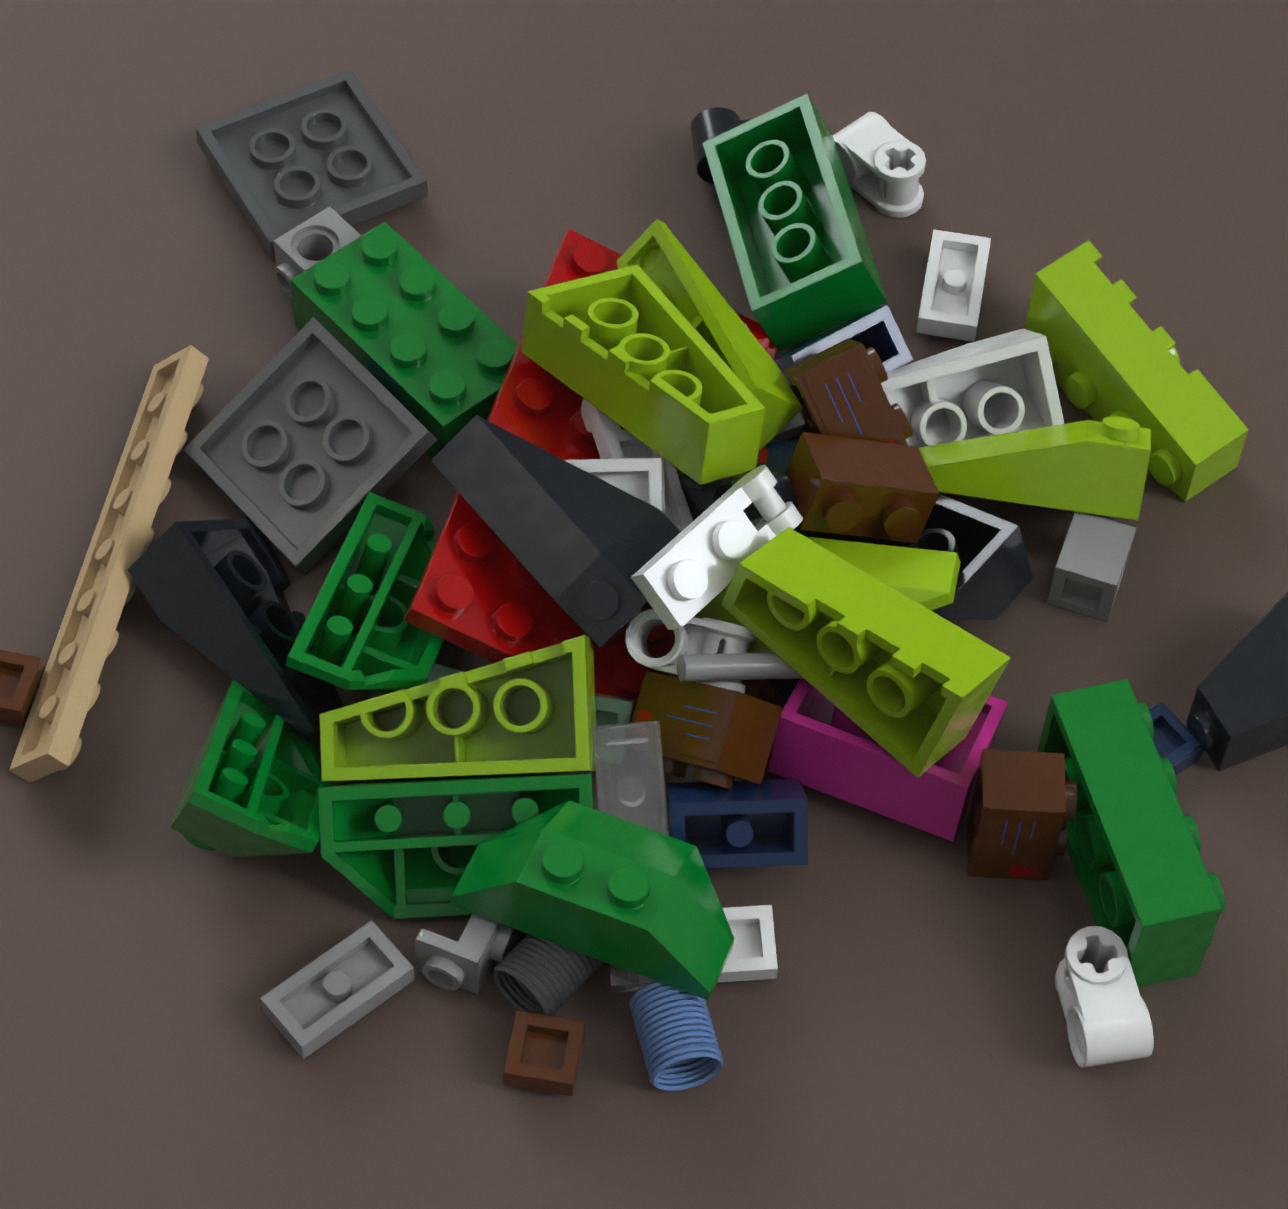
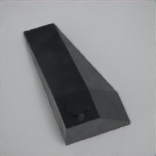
[431,415,681,648]
[829,494,1033,620]
[127,518,343,737]

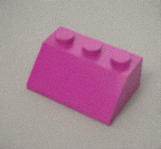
[768,678,1008,842]

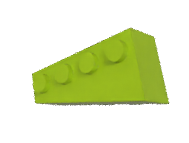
[1024,240,1249,502]
[522,264,766,485]
[721,527,1011,778]
[319,635,598,782]

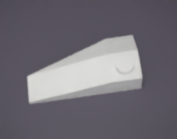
[881,329,1065,448]

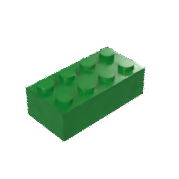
[703,93,888,351]
[290,221,518,459]
[1037,679,1225,988]

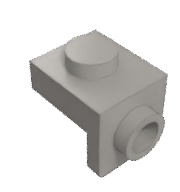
[414,913,519,995]

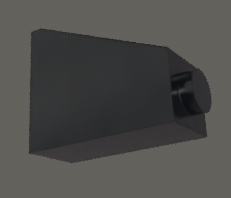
[1187,591,1288,771]

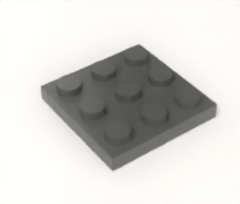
[195,69,428,258]
[184,317,438,574]

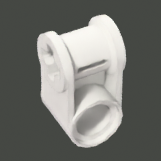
[833,112,926,218]
[625,609,758,693]
[1054,926,1154,1068]

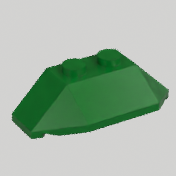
[285,492,444,690]
[170,680,333,857]
[318,773,593,919]
[450,800,735,1001]

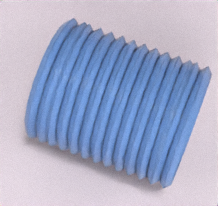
[629,981,724,1091]

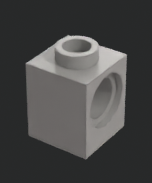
[273,206,361,299]
[1047,512,1136,622]

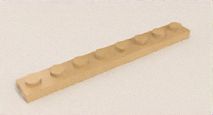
[9,345,209,783]

